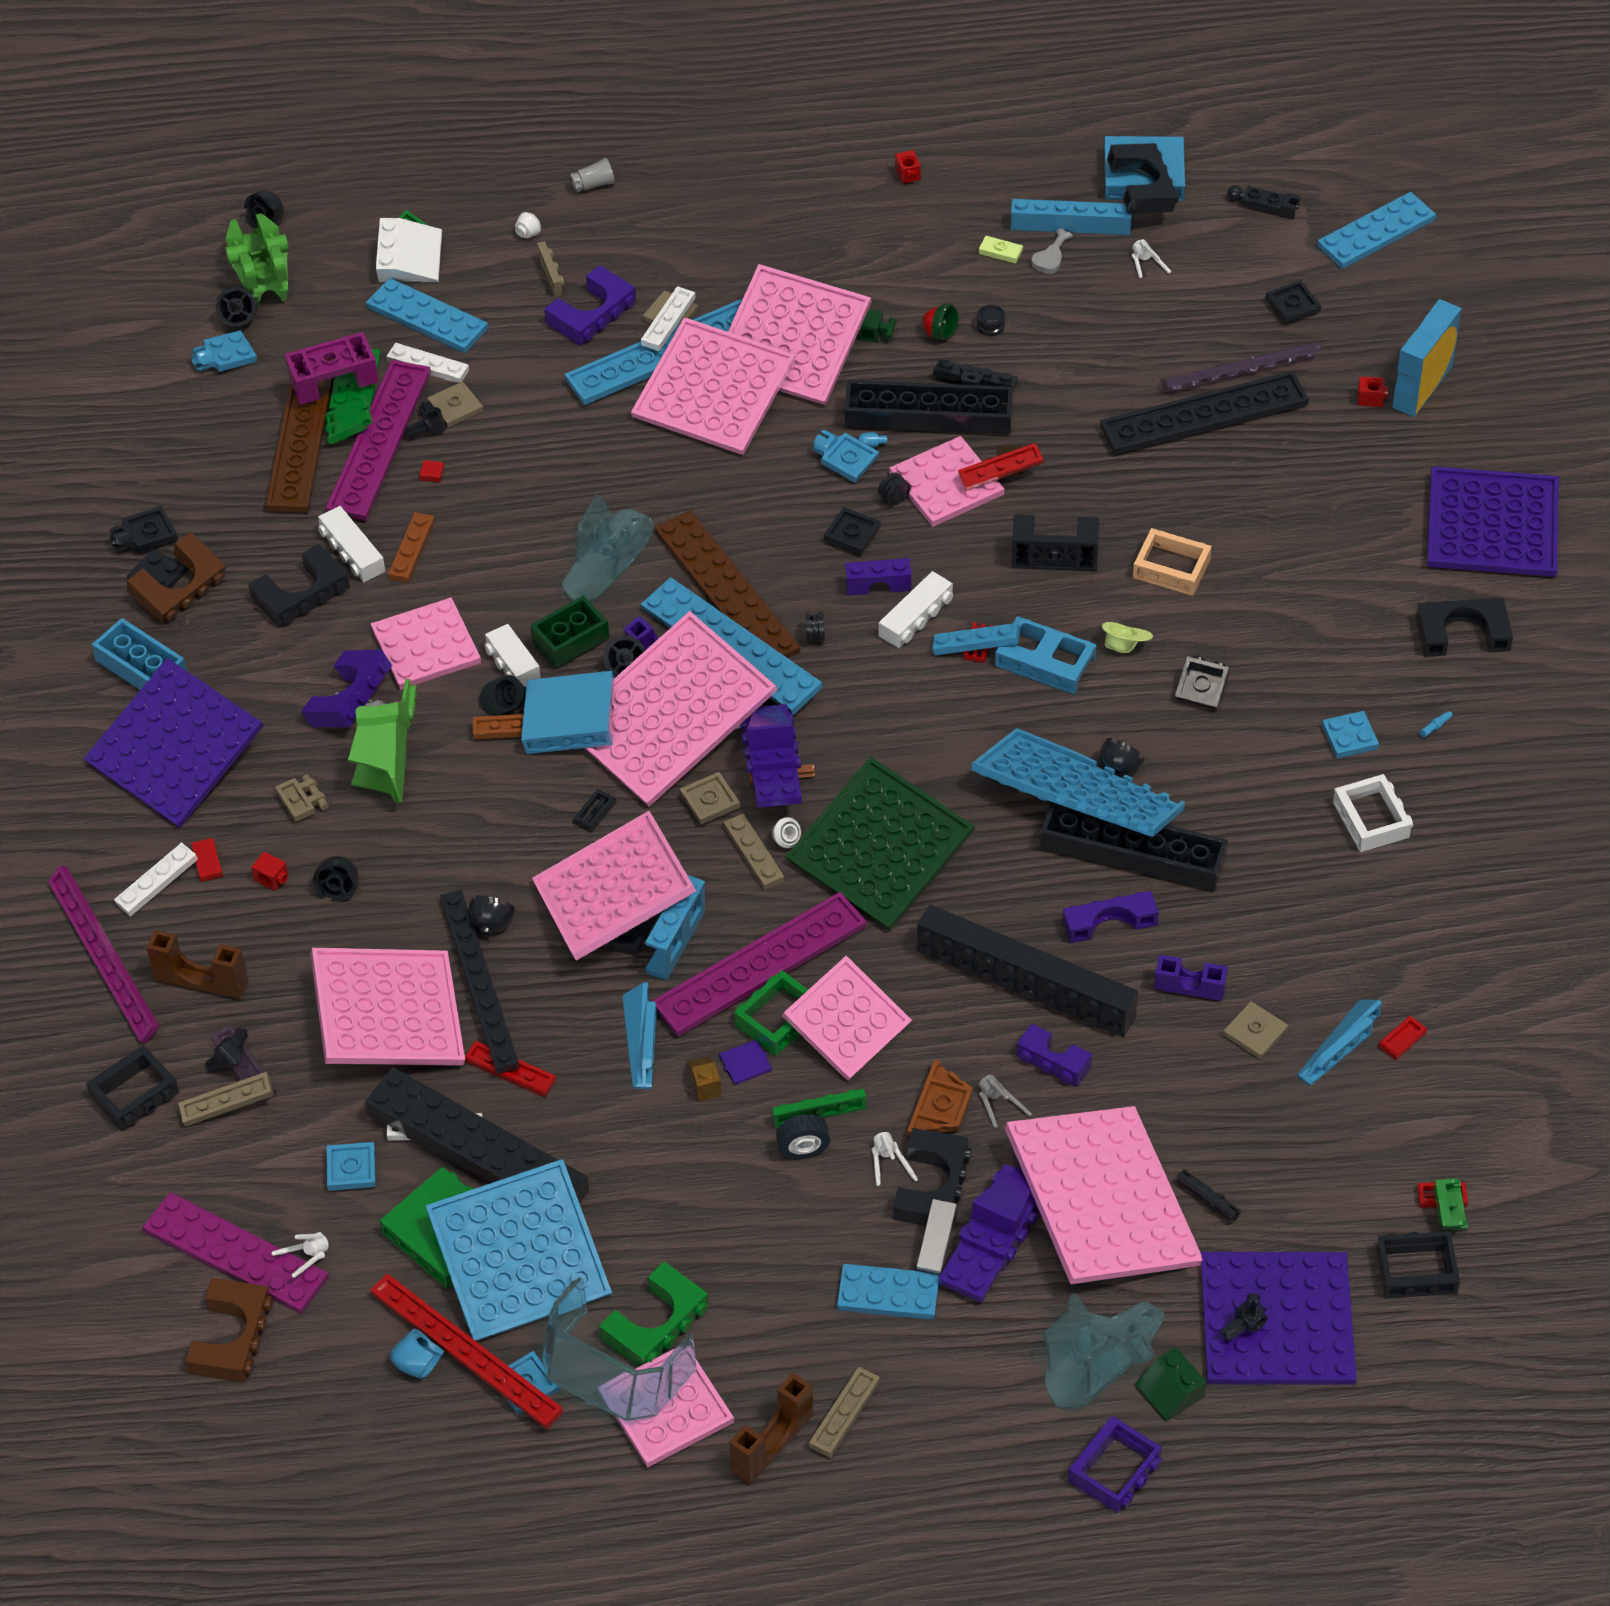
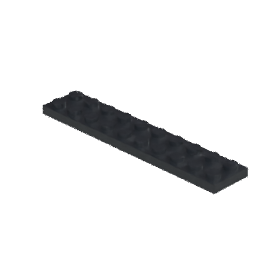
[1100,371,1309,455]

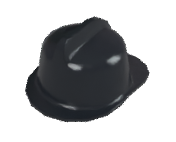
[480,675,526,716]

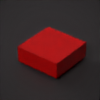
[419,460,445,482]

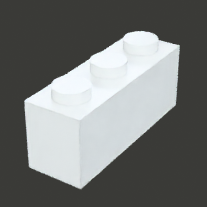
[484,624,540,687]

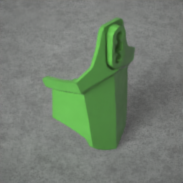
[348,679,417,804]

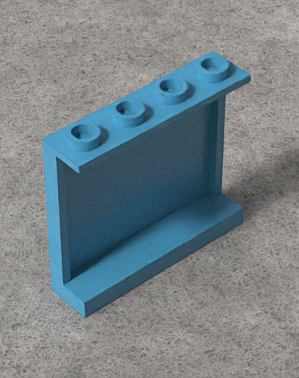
[1104,136,1185,201]
[521,671,614,754]

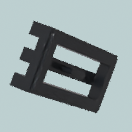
[573,789,616,833]

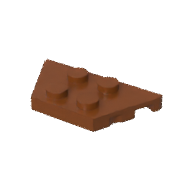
[907,1059,973,1137]

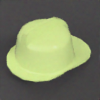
[1102,622,1153,653]

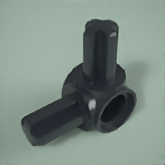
[405,401,446,438]
[205,1028,248,1072]
[1221,1293,1268,1341]

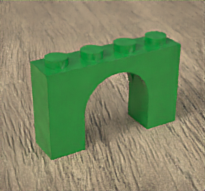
[599,1261,709,1367]

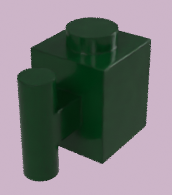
[858,309,897,343]

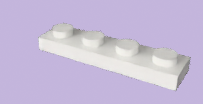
[641,286,696,351]
[386,343,469,383]
[114,842,198,917]

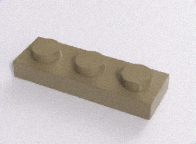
[537,241,565,298]

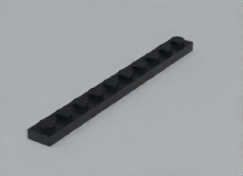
[440,890,519,1074]

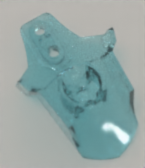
[1043,1293,1165,1408]

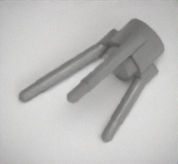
[979,1075,1032,1128]

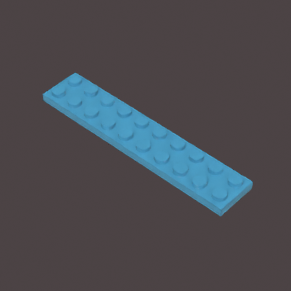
[564,299,743,405]
[641,577,823,715]

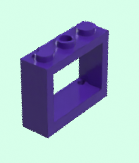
[1068,1416,1163,1513]

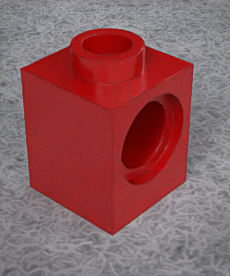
[895,150,921,184]
[1357,377,1388,407]
[251,852,289,891]

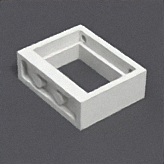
[1333,774,1413,852]

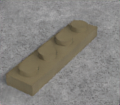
[723,814,785,890]
[178,1072,274,1126]
[809,1366,880,1458]

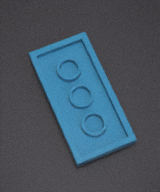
[837,1264,940,1320]

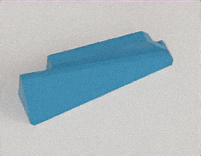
[622,982,657,1089]
[1297,1000,1382,1086]

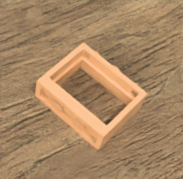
[1133,528,1212,596]

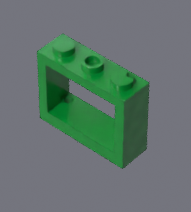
[734,970,808,1056]

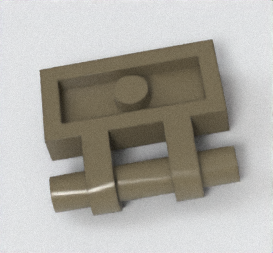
[275,774,329,822]

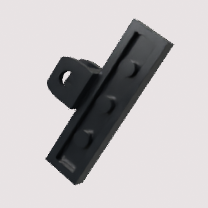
[933,360,1018,391]

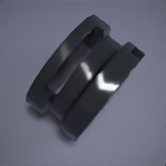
[977,304,1005,336]
[878,472,911,506]
[806,612,825,643]

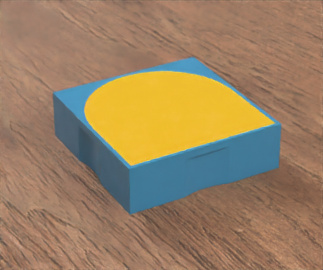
[1392,299,1462,417]

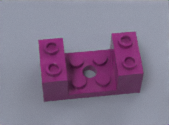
[284,332,379,405]

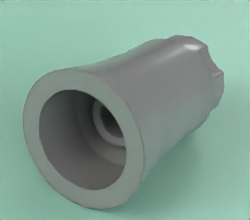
[570,157,615,192]

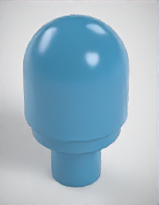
[858,432,887,449]

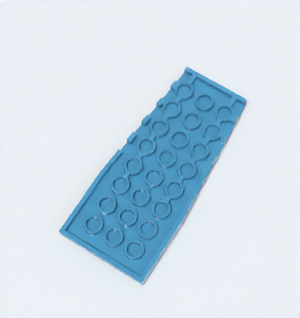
[971,728,1185,837]

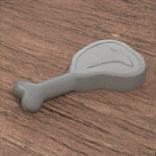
[1031,228,1073,274]

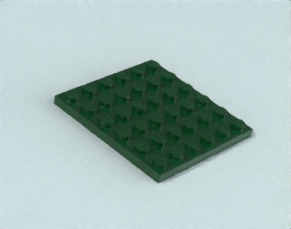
[786,756,975,931]

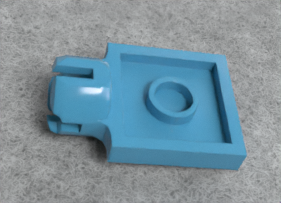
[191,330,257,372]
[813,430,879,483]

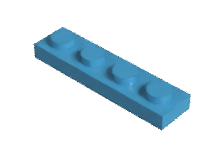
[933,623,1020,655]

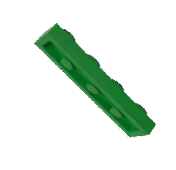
[772,1089,866,1128]

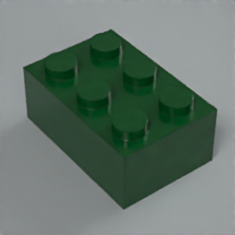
[530,595,610,668]

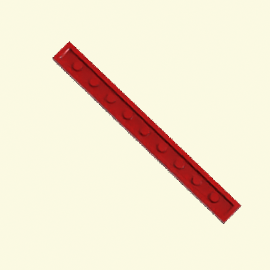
[371,1273,564,1430]

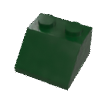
[1135,1347,1207,1422]

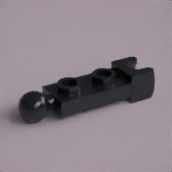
[1227,185,1300,219]

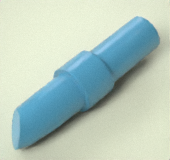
[1419,712,1453,737]

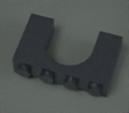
[1107,143,1178,214]
[248,544,350,628]
[1416,597,1513,657]
[893,1128,972,1226]

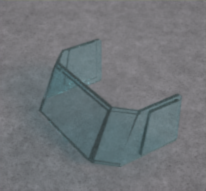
[541,1277,696,1421]

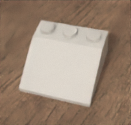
[376,218,442,282]

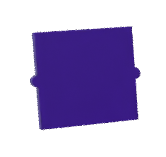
[719,1039,772,1085]

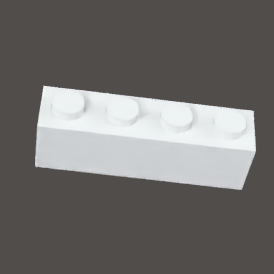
[318,506,385,583]
[879,571,953,648]

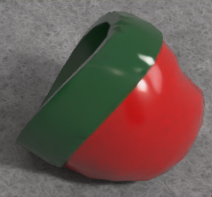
[922,304,959,340]

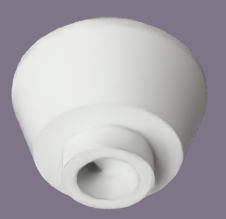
[515,212,541,238]
[772,817,801,848]

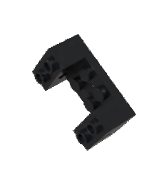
[1011,515,1099,572]

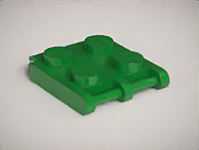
[325,398,372,444]

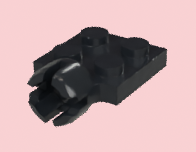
[109,506,178,552]

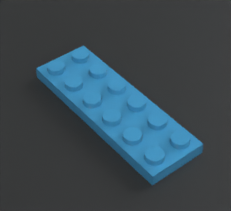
[1317,192,1436,269]
[366,278,489,353]

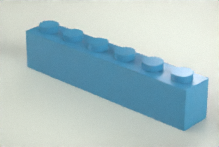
[1011,199,1131,235]

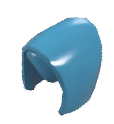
[389,1328,444,1379]

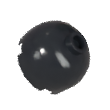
[244,191,284,228]
[216,286,257,327]
[604,635,646,677]
[1099,738,1145,778]
[312,856,359,902]
[468,895,515,936]

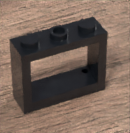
[86,1045,179,1131]
[1376,1230,1460,1299]

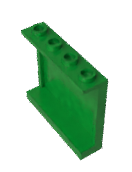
[379,1167,473,1289]

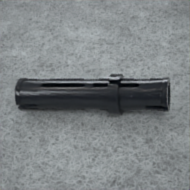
[1176,1169,1241,1222]

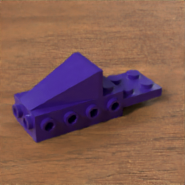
[740,704,802,808]
[938,1164,1039,1303]

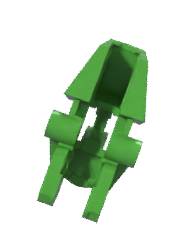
[225,213,289,307]

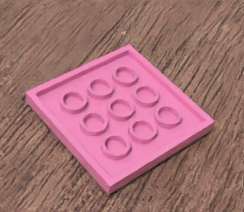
[889,436,1004,527]
[371,597,481,690]
[782,956,912,1081]
[599,1343,734,1468]

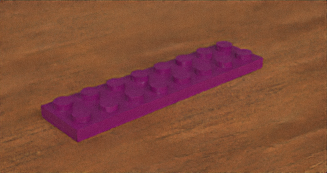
[142,1192,329,1314]

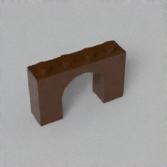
[126,532,226,625]
[146,930,248,999]
[185,1278,273,1383]
[729,1372,813,1485]

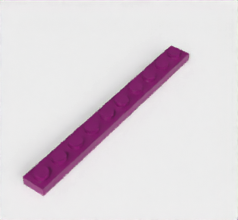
[48,866,160,1043]

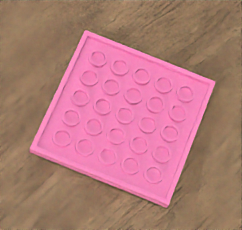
[728,264,872,405]
[631,317,796,455]
[532,811,696,960]
[310,948,465,1065]

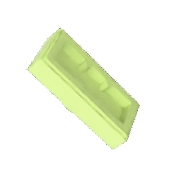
[979,236,1023,264]

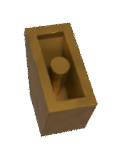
[687,1056,721,1101]

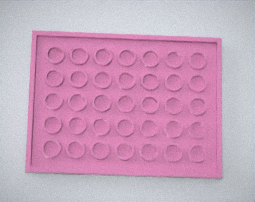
[584,611,778,807]
[1004,1106,1202,1284]

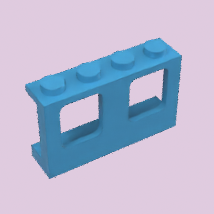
[995,616,1096,695]
[645,875,705,981]

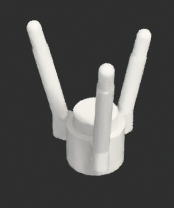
[1131,239,1171,278]
[871,1132,918,1186]
[271,1232,329,1278]

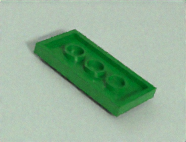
[329,349,381,411]

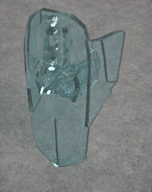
[562,495,654,601]

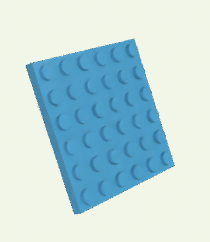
[425,1159,612,1342]

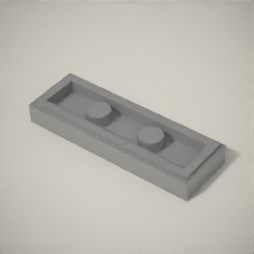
[917,1199,957,1274]

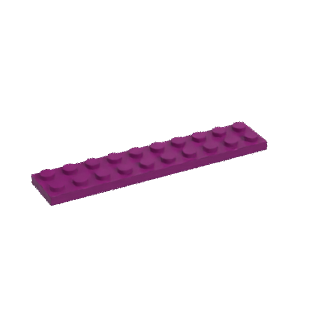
[326,360,431,521]
[652,892,867,1037]

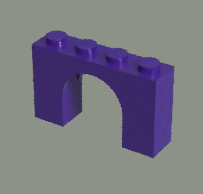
[544,265,636,346]
[301,650,392,727]

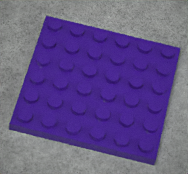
[1427,466,1559,577]
[84,658,264,828]
[1201,1252,1357,1385]

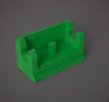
[1433,1178,1468,1232]

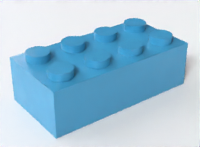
[92,618,187,690]

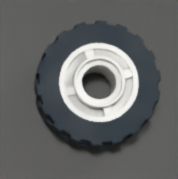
[776,1114,831,1160]

